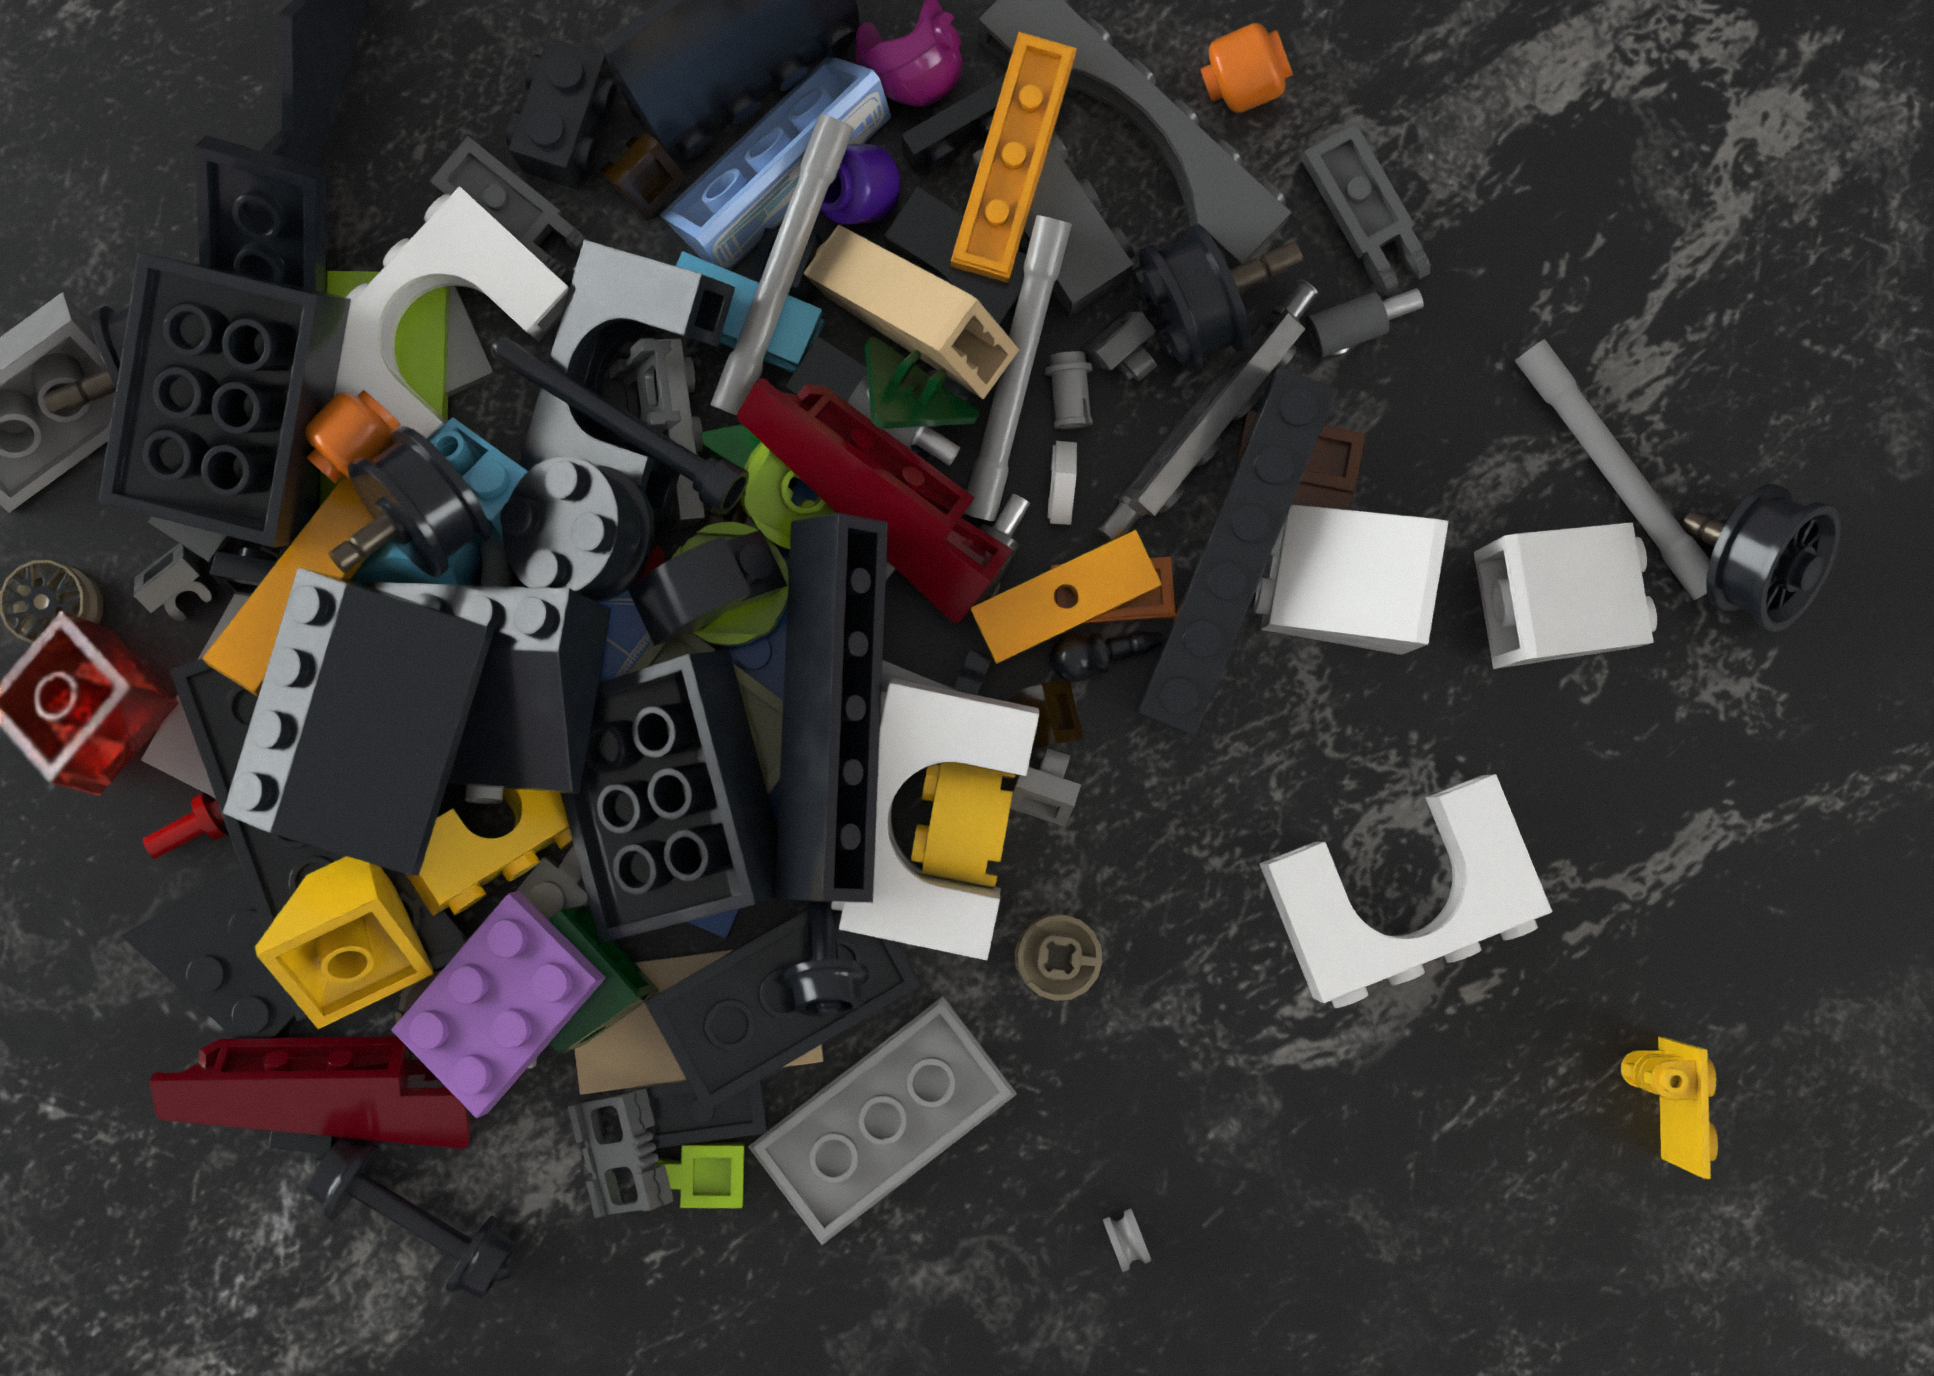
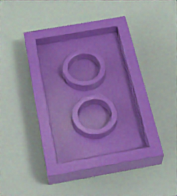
[391,891,606,1118]

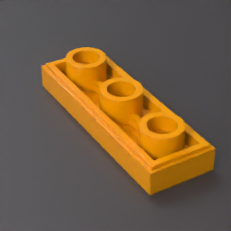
[970,530,1162,664]

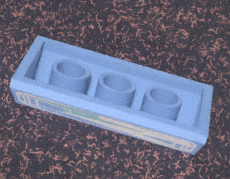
[659,55,892,271]

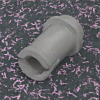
[1045,351,1093,429]

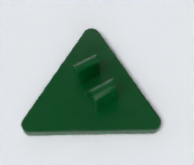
[865,337,979,429]

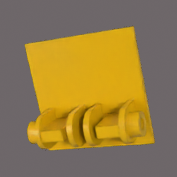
[1621,1037,1718,1179]

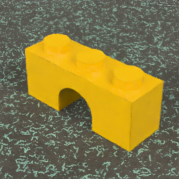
[406,788,573,916]

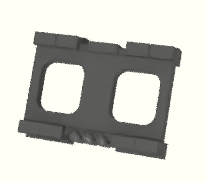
[609,338,681,448]
[568,1089,674,1218]

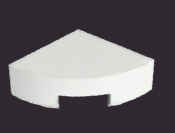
[1047,441,1077,525]

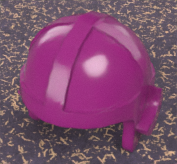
[856,0,963,107]

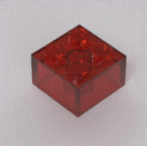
[0,610,179,795]

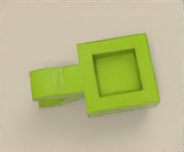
[655,1142,745,1208]

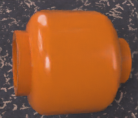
[1200,23,1293,113]
[305,390,401,484]

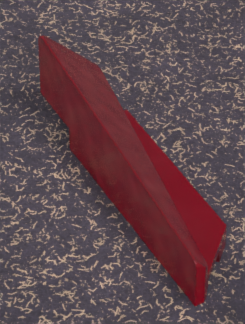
[737,379,1013,623]
[149,1036,471,1149]

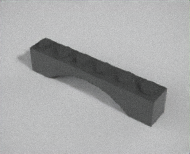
[978,0,1292,270]

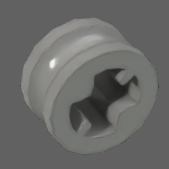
[1103,1209,1151,1272]

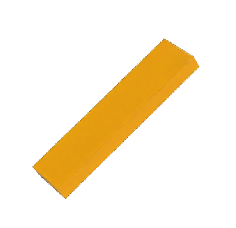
[950,32,1077,283]
[202,476,374,697]

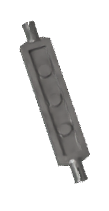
[1098,279,1319,542]

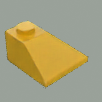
[255,856,434,1029]

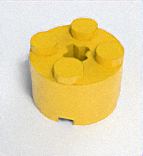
[911,762,1015,888]

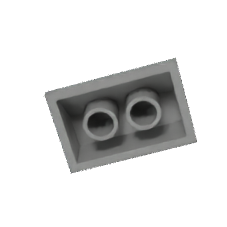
[0,292,116,513]

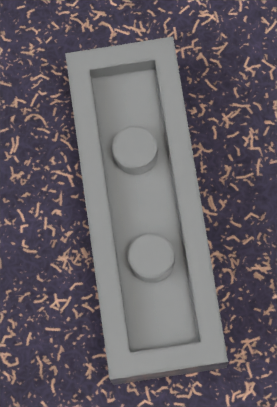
[654,338,710,530]

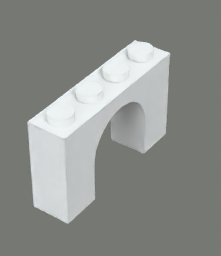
[334,186,570,440]
[831,678,1039,960]
[1259,774,1552,1008]

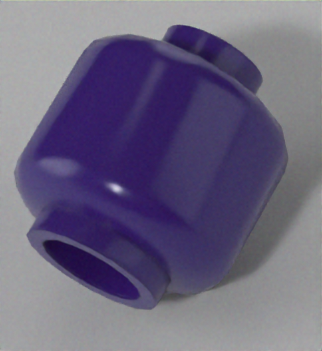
[820,144,901,225]

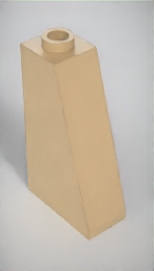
[803,225,1019,399]

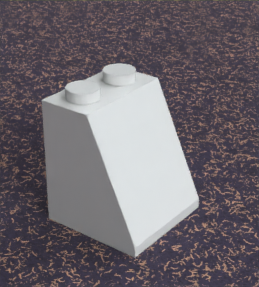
[1254,504,1448,655]
[1474,522,1657,669]

